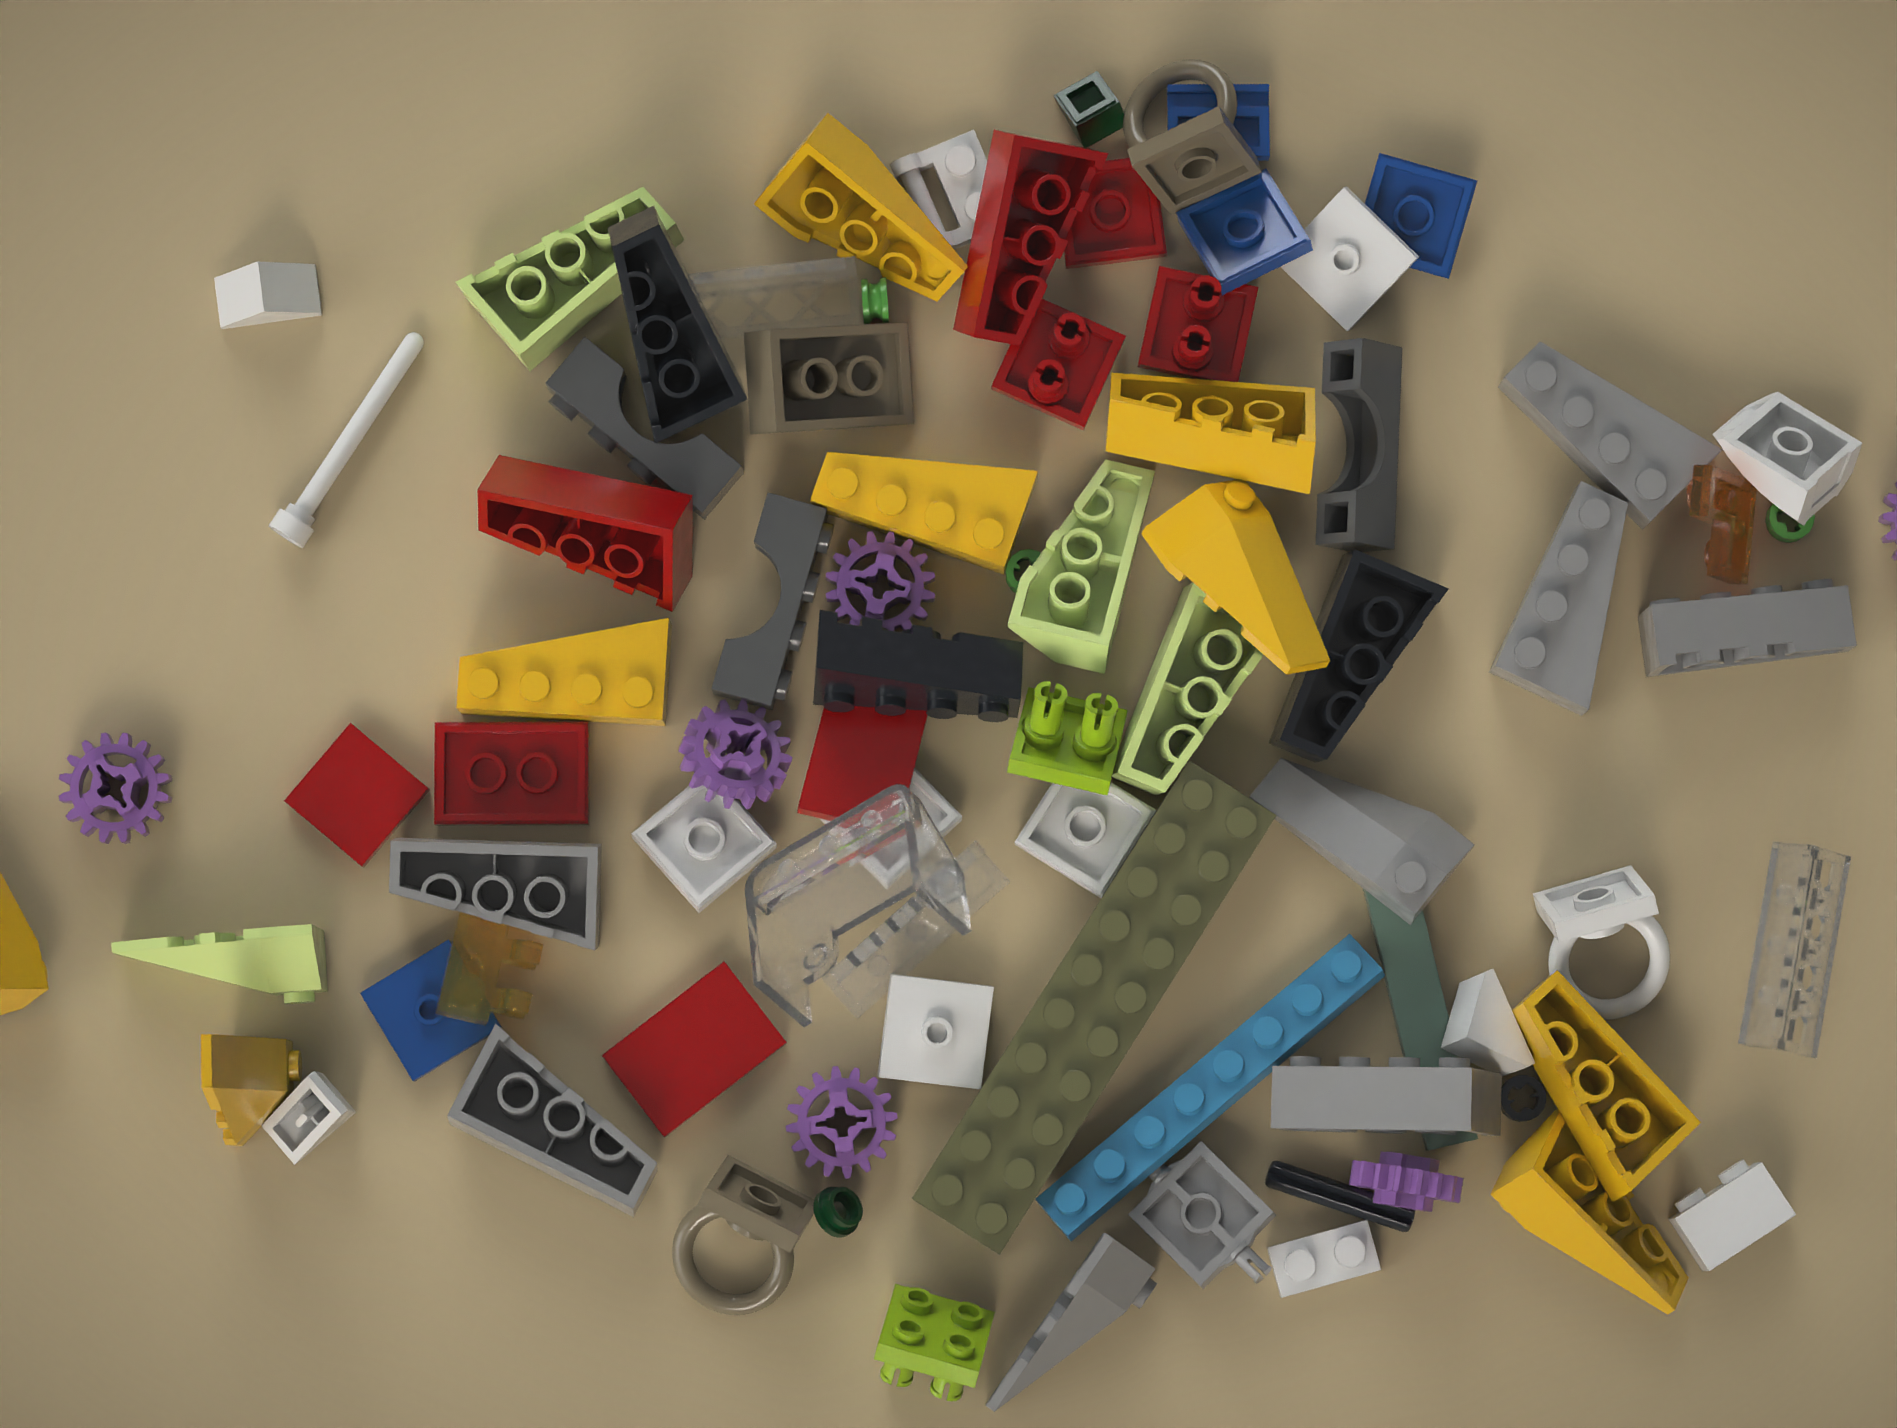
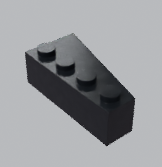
[813,610,1024,722]

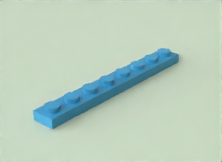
[1035,934,1385,1241]

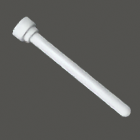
[269,332,424,548]

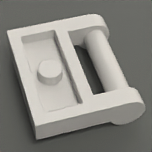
[890,130,987,250]

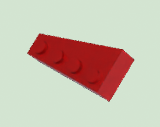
[953,129,1109,346]
[477,455,693,612]

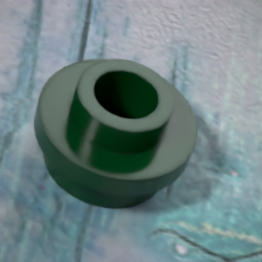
[813,1187,863,1238]

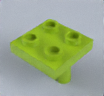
[1007,681,1128,796]
[874,1284,995,1401]

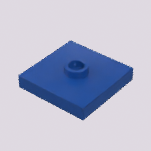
[1365,153,1478,279]
[1176,168,1313,295]
[360,939,503,1082]

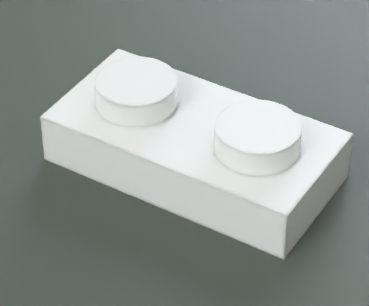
[1267,1220,1381,1298]

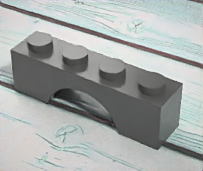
[545,337,744,520]
[1315,338,1402,552]
[712,493,835,711]

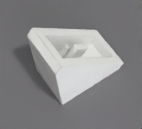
[214,261,322,329]
[1441,969,1535,1077]
[261,1071,356,1165]

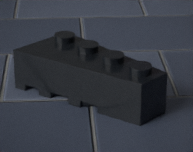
[608,206,747,443]
[1269,549,1449,763]

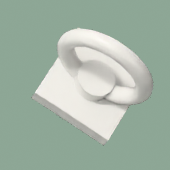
[1533,865,1670,1020]

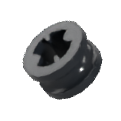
[1501,1075,1546,1122]

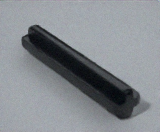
[1265,1160,1416,1232]

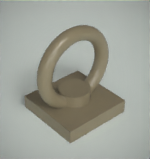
[1123,60,1262,214]
[672,1155,814,1315]

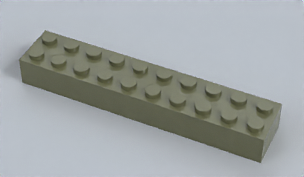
[912,760,1277,1255]

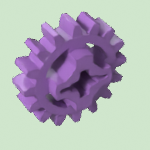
[826,531,935,631]
[679,699,792,809]
[59,733,172,844]
[786,1066,898,1179]
[1349,1151,1464,1212]

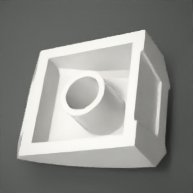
[1713,392,1862,526]

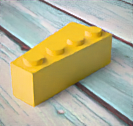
[1105,373,1316,494]
[810,452,1038,575]
[456,618,672,726]
[1512,970,1701,1203]

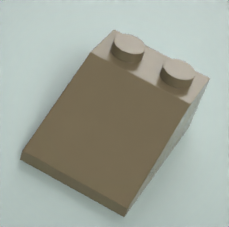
[744,322,914,434]

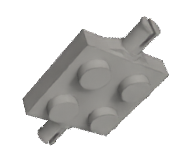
[1128,1141,1276,1289]

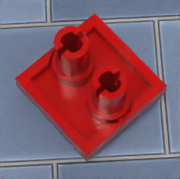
[1137,266,1259,382]
[991,298,1126,431]

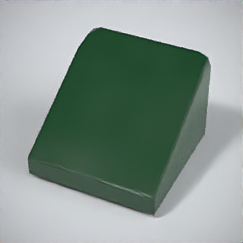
[1054,71,1124,148]

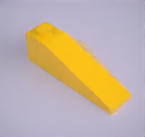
[754,113,968,302]
[201,1034,302,1146]

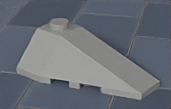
[1249,758,1474,925]
[986,1233,1157,1412]

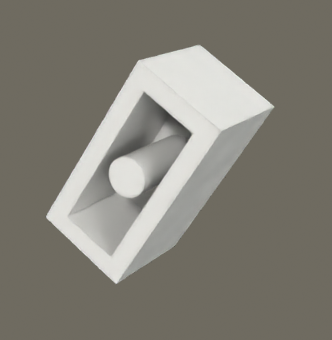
[1668,1159,1796,1271]

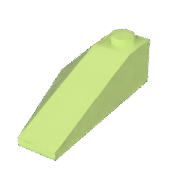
[1008,459,1155,674]
[111,924,328,1004]

